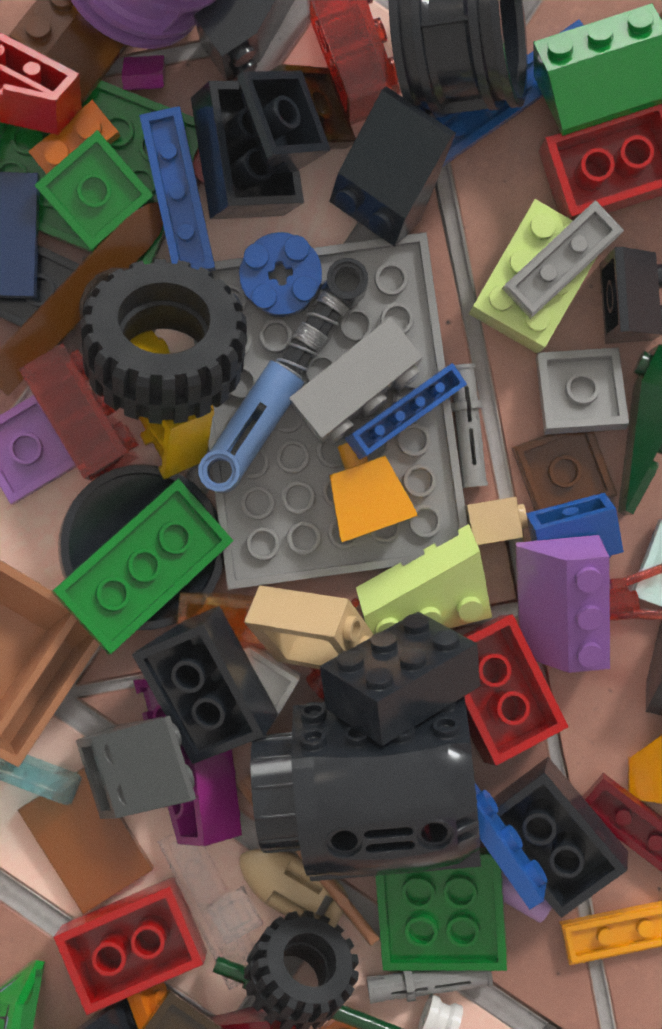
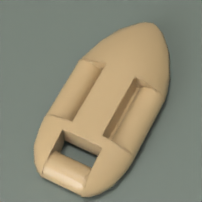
[239,848,348,928]

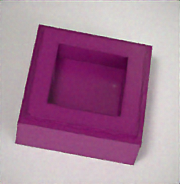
[121,55,166,90]

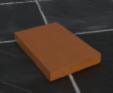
[17,767,154,914]

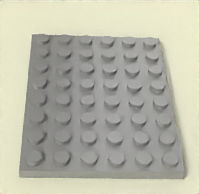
[194,232,468,590]

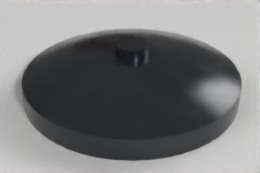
[58,465,224,631]

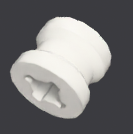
[418,994,463,1029]

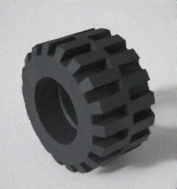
[244,911,359,1029]

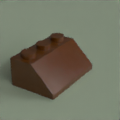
[9,0,128,104]

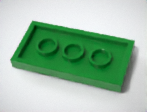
[51,478,234,655]

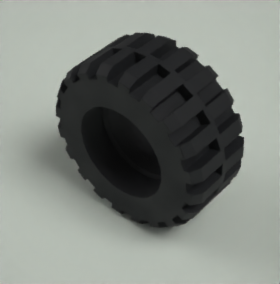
[81,259,247,424]

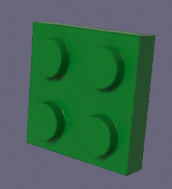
[34,130,153,250]

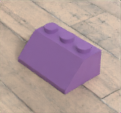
[515,535,610,673]

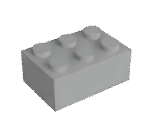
[289,317,423,444]

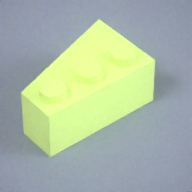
[356,524,492,634]

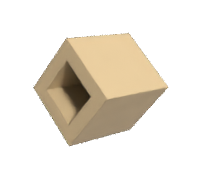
[465,497,528,545]

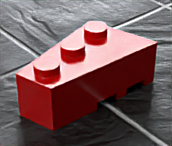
[0,32,82,135]

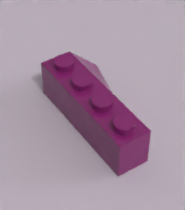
[133,678,242,847]

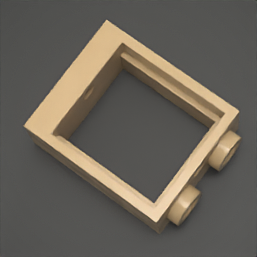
[244,585,374,669]

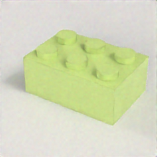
[469,199,598,353]

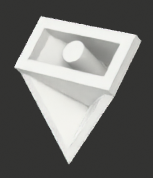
[243,645,301,728]

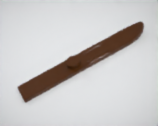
[0,202,163,396]

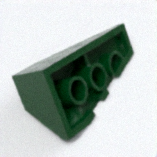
[618,344,662,516]

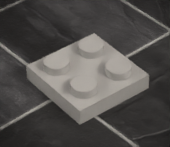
[535,348,629,435]

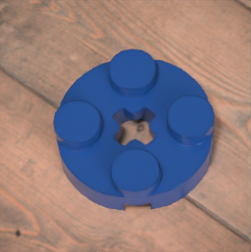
[239,232,322,317]

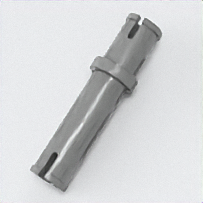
[451,363,488,488]
[367,971,493,1004]

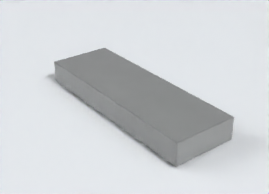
[502,200,624,319]

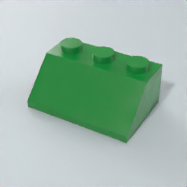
[533,3,662,136]

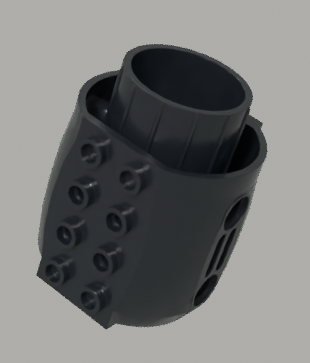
[250,696,481,881]

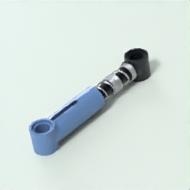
[198,258,368,493]

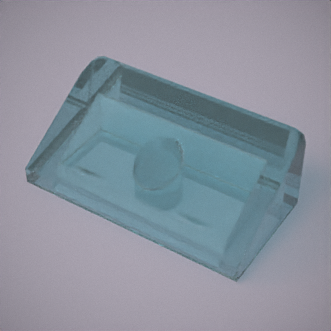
[0,755,81,805]

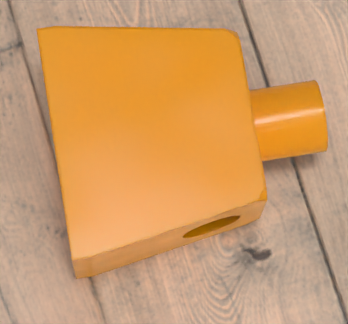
[330,443,418,542]

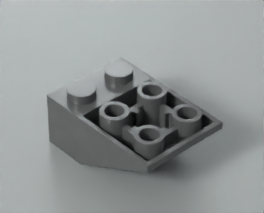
[76,716,196,819]

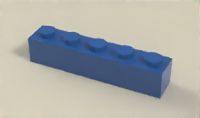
[345,363,467,460]

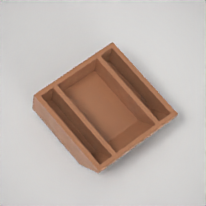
[0,560,99,767]

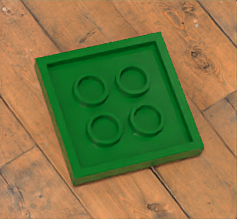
[375,847,508,971]

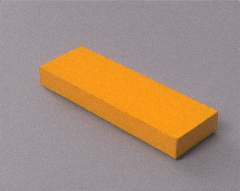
[559,900,662,965]

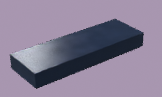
[0,172,40,299]

